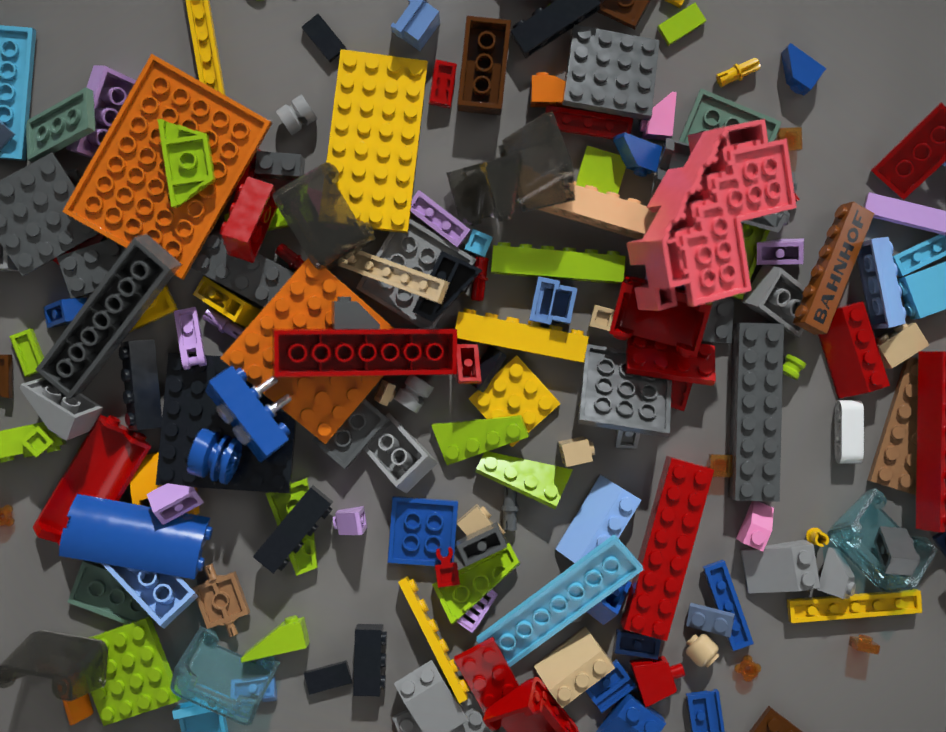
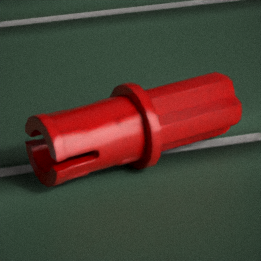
[275,243,304,270]
[471,257,489,301]

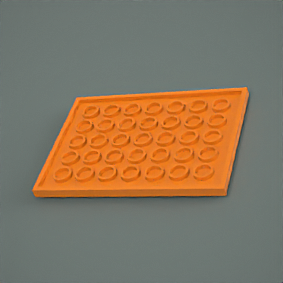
[62,54,272,280]

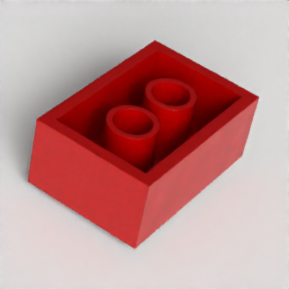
[220,177,278,263]

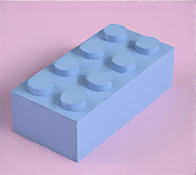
[101,563,199,629]

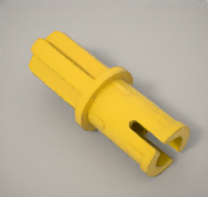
[716,58,761,88]

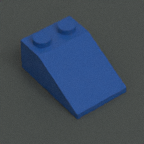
[596,692,666,732]

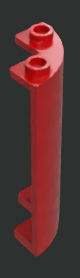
[33,414,151,546]

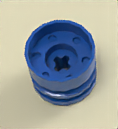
[187,428,242,484]

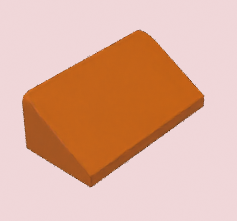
[58,673,94,726]

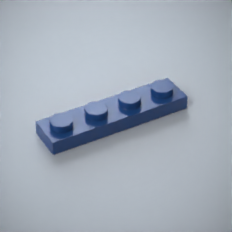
[703,560,754,651]

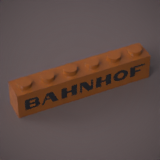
[793,202,875,335]

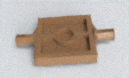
[192,563,250,637]

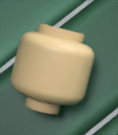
[686,634,719,668]

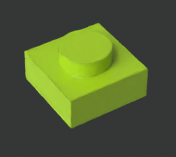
[20,426,55,458]

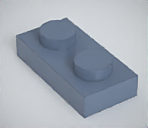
[686,603,735,637]

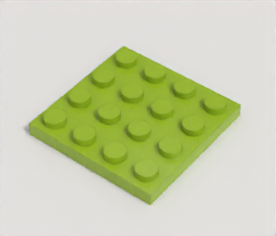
[72,616,182,726]

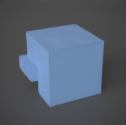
[391,0,440,51]
[529,276,578,325]

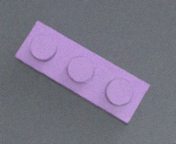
[411,190,472,248]

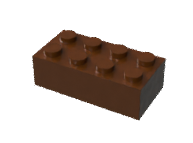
[457,16,511,116]

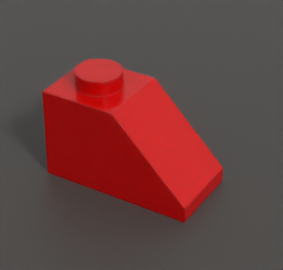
[455,344,481,384]

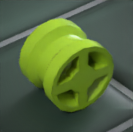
[783,354,807,380]

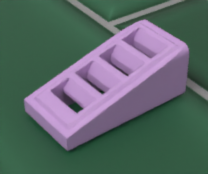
[457,590,498,633]

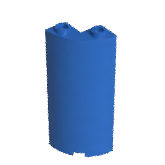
[59,494,213,580]

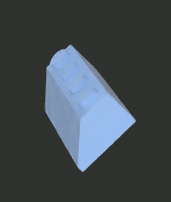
[857,237,906,329]
[555,475,641,563]

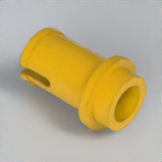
[806,527,829,547]

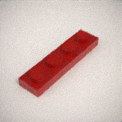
[543,105,633,139]

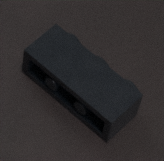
[353,624,387,697]

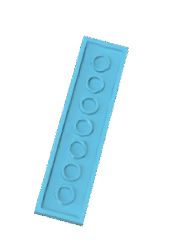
[476,534,644,667]

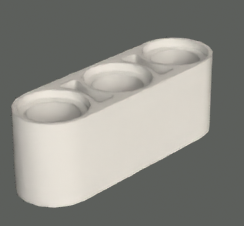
[834,400,864,464]

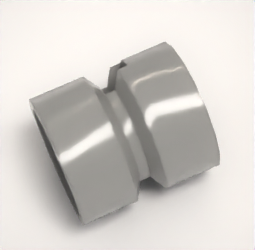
[276,94,317,135]
[394,375,434,413]

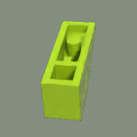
[241,615,310,663]

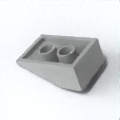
[741,265,806,337]
[20,377,103,441]
[364,413,438,493]
[741,539,820,594]
[394,660,469,732]

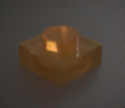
[777,127,803,151]
[708,454,733,477]
[849,634,880,655]

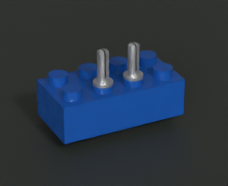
[205,366,292,463]

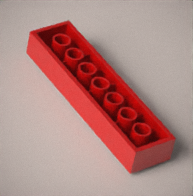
[272,328,457,377]
[916,351,946,533]
[620,456,714,641]

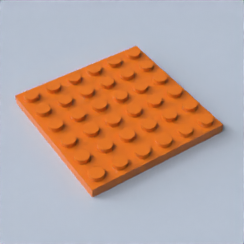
[220,255,394,444]

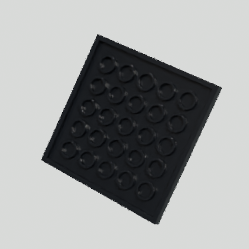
[156,353,296,493]

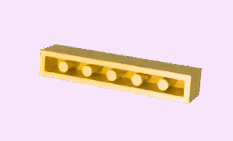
[455,308,589,363]

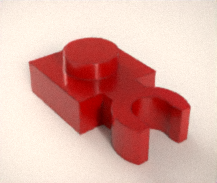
[435,547,460,588]

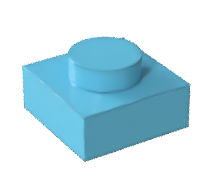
[464,229,493,257]

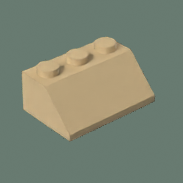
[534,626,615,708]

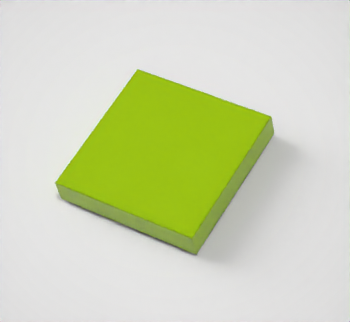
[576,145,626,194]

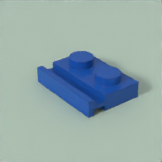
[586,659,637,713]
[686,689,725,732]

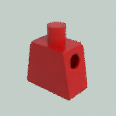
[629,656,686,707]

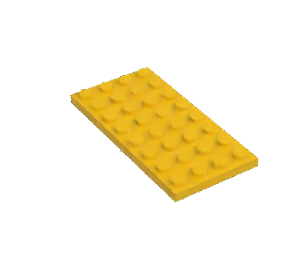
[319,49,428,234]

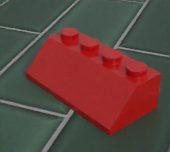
[818,301,890,399]

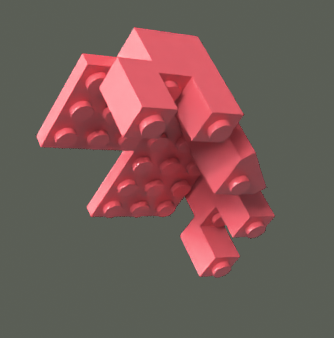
[627,119,797,311]

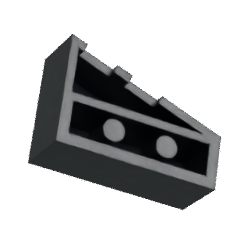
[412,251,482,323]

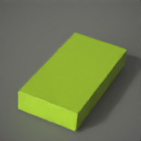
[657,3,707,46]
[9,329,44,377]

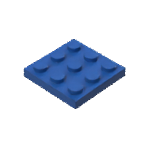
[388,496,458,566]

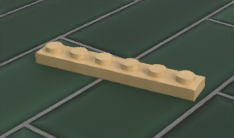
[330,243,449,304]

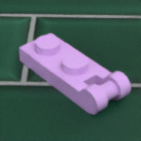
[174,307,207,370]

